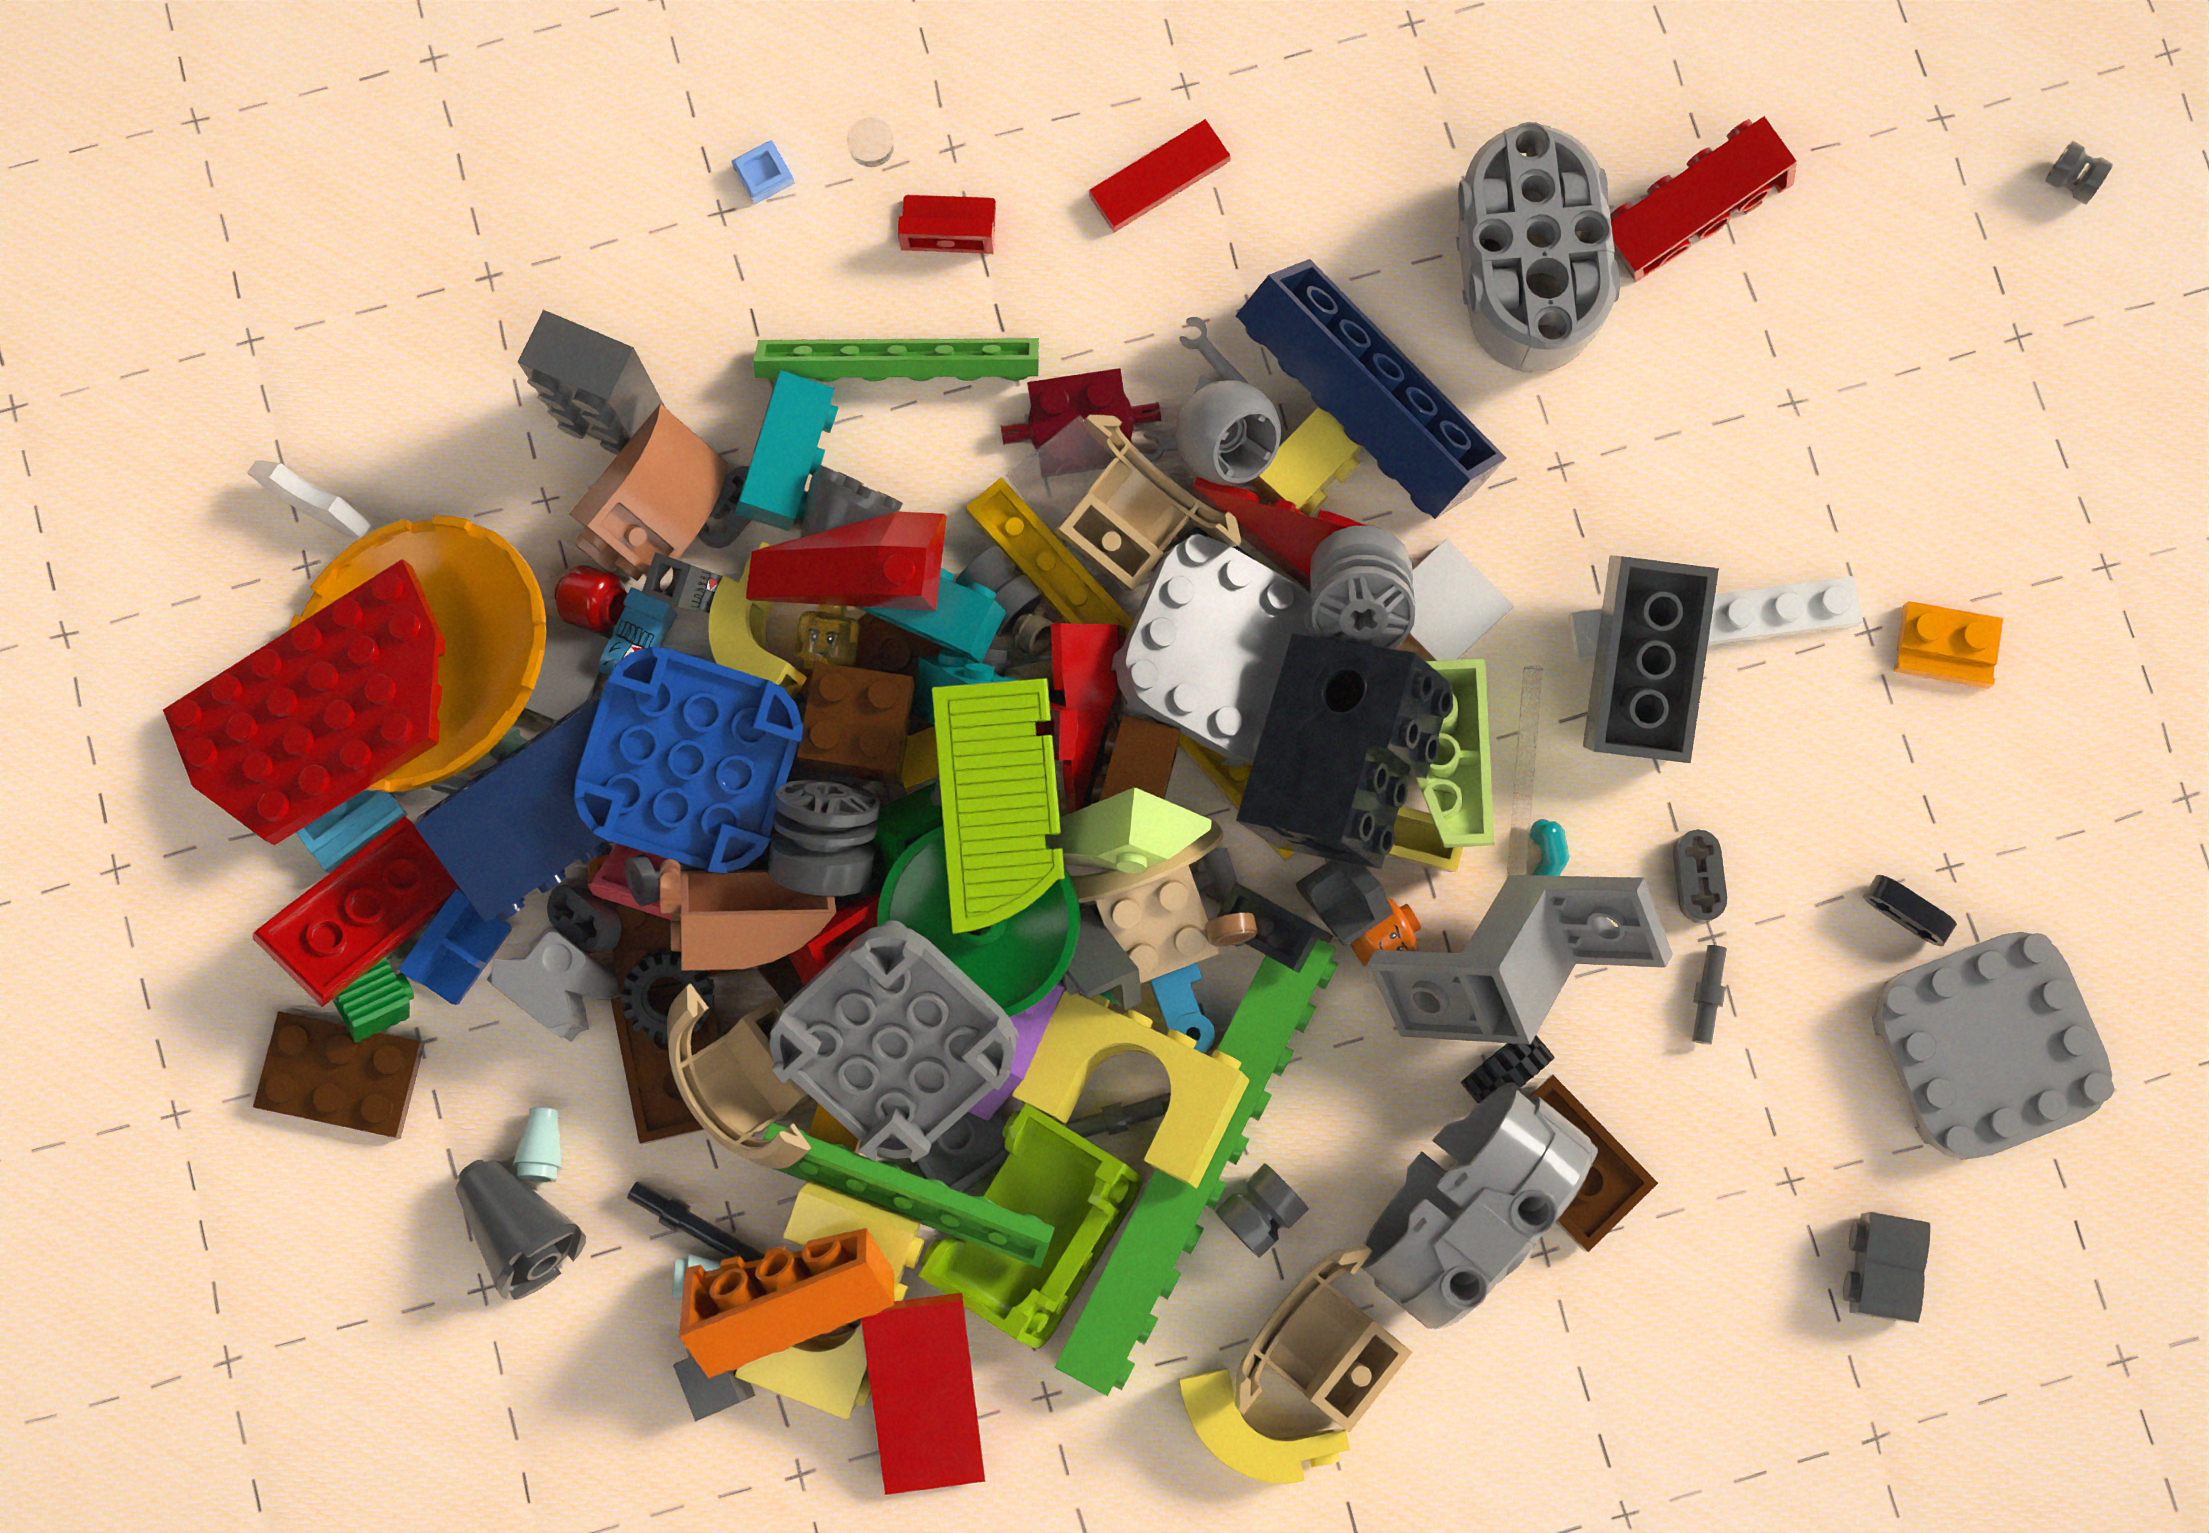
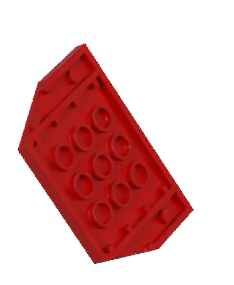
[162,559,445,846]

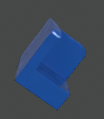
[398,889,512,1005]

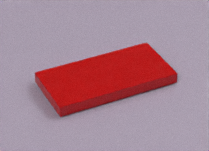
[253,816,462,1007]
[861,1292,985,1495]

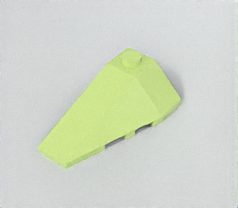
[1416,658,1495,848]
[1045,787,1211,873]

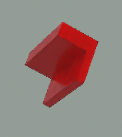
[898,195,996,254]

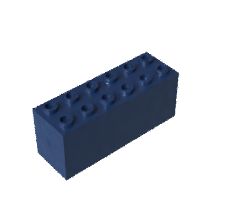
[414,690,608,923]

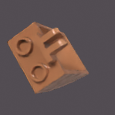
[569,403,728,581]
[660,859,836,970]

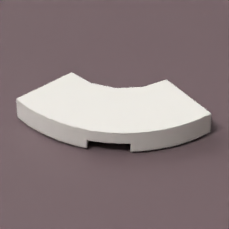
[247,460,371,539]

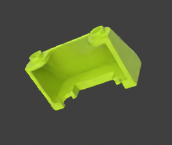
[918,1103,1143,1349]

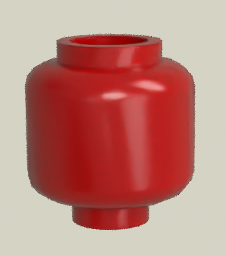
[554,564,628,633]

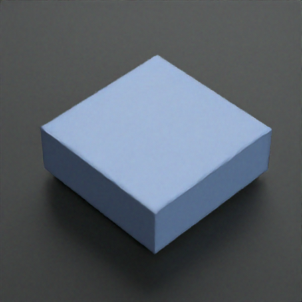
[731,139,795,205]

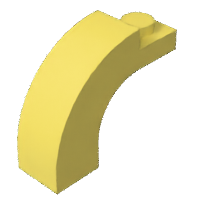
[708,541,807,701]
[1178,1368,1350,1484]

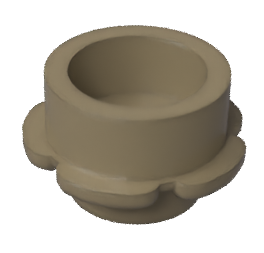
[1013,610,1054,656]

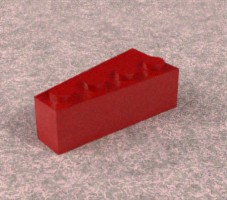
[1610,116,1797,282]

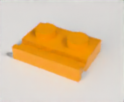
[1893,601,2003,689]

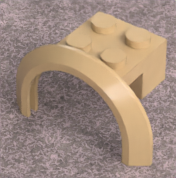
[1054,415,1242,592]
[1071,820,1224,984]
[667,984,812,1169]
[1235,1245,1413,1433]

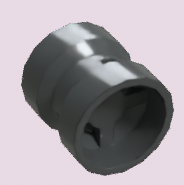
[2045,140,2113,205]

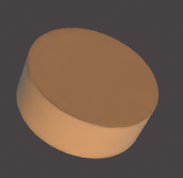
[1205,913,1257,946]

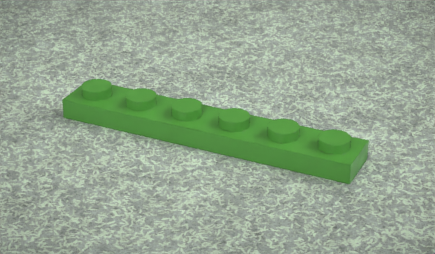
[753,338,1039,382]
[763,1122,1055,1268]

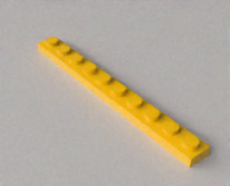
[965,477,1296,862]

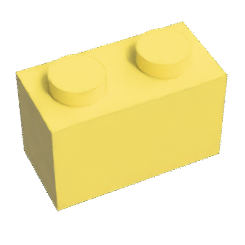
[1253,407,1361,516]
[1386,806,1463,872]

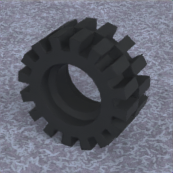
[621,947,715,1043]
[1460,1035,1555,1104]

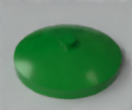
[877,825,1080,1017]

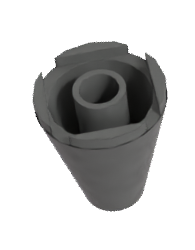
[455,1160,586,1300]

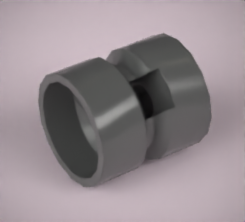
[955,546,1043,637]
[1215,1163,1309,1258]

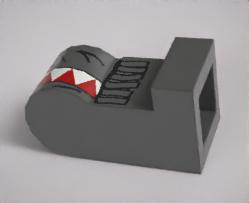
[642,552,723,613]

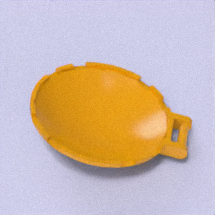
[288,515,546,792]

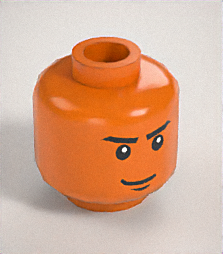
[1350,897,1421,967]

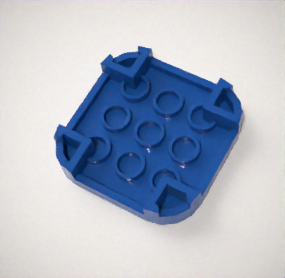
[573,647,803,873]

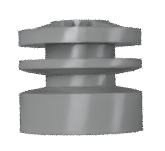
[1310,526,1415,649]

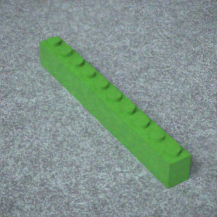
[1054,939,1339,1396]

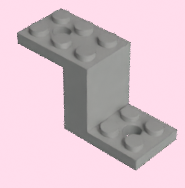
[1368,875,1673,1045]

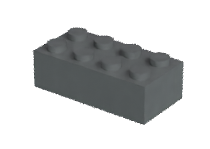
[517,309,666,455]
[1583,555,1719,764]

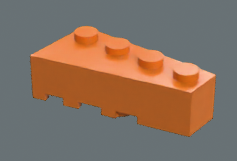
[679,1228,894,1378]

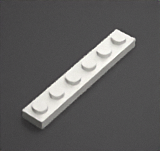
[1568,576,1863,663]

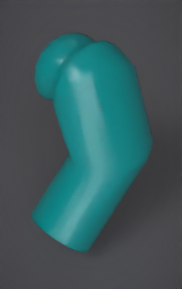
[1530,819,1570,876]

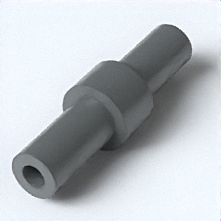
[1692,945,1727,1045]
[1065,1096,1165,1138]

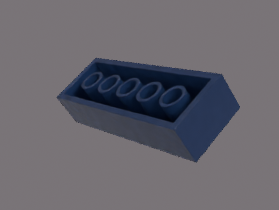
[1235,259,1507,520]

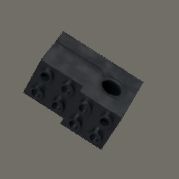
[1236,634,1453,869]

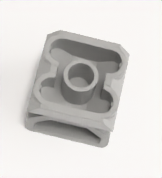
[486,927,619,1042]

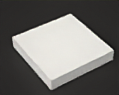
[1408,538,1514,661]

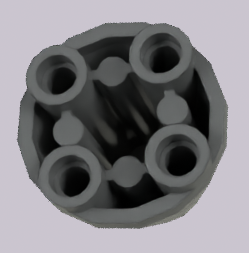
[800,464,903,538]

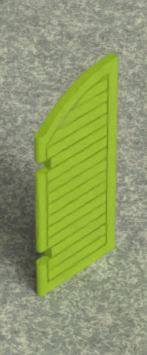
[932,679,1065,934]

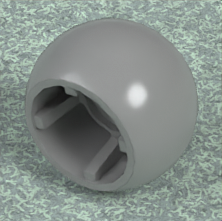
[1176,380,1281,486]

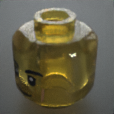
[794,604,861,670]

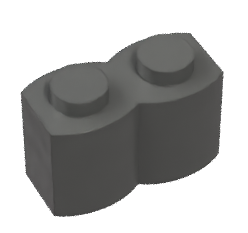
[1843,1212,1930,1323]

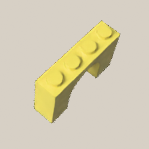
[1012,990,1250,1189]
[735,1179,925,1420]

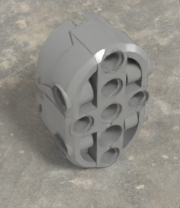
[1456,122,1620,372]
[1360,1082,1598,1330]

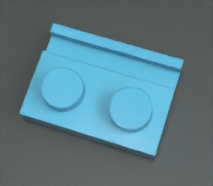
[296,789,408,873]

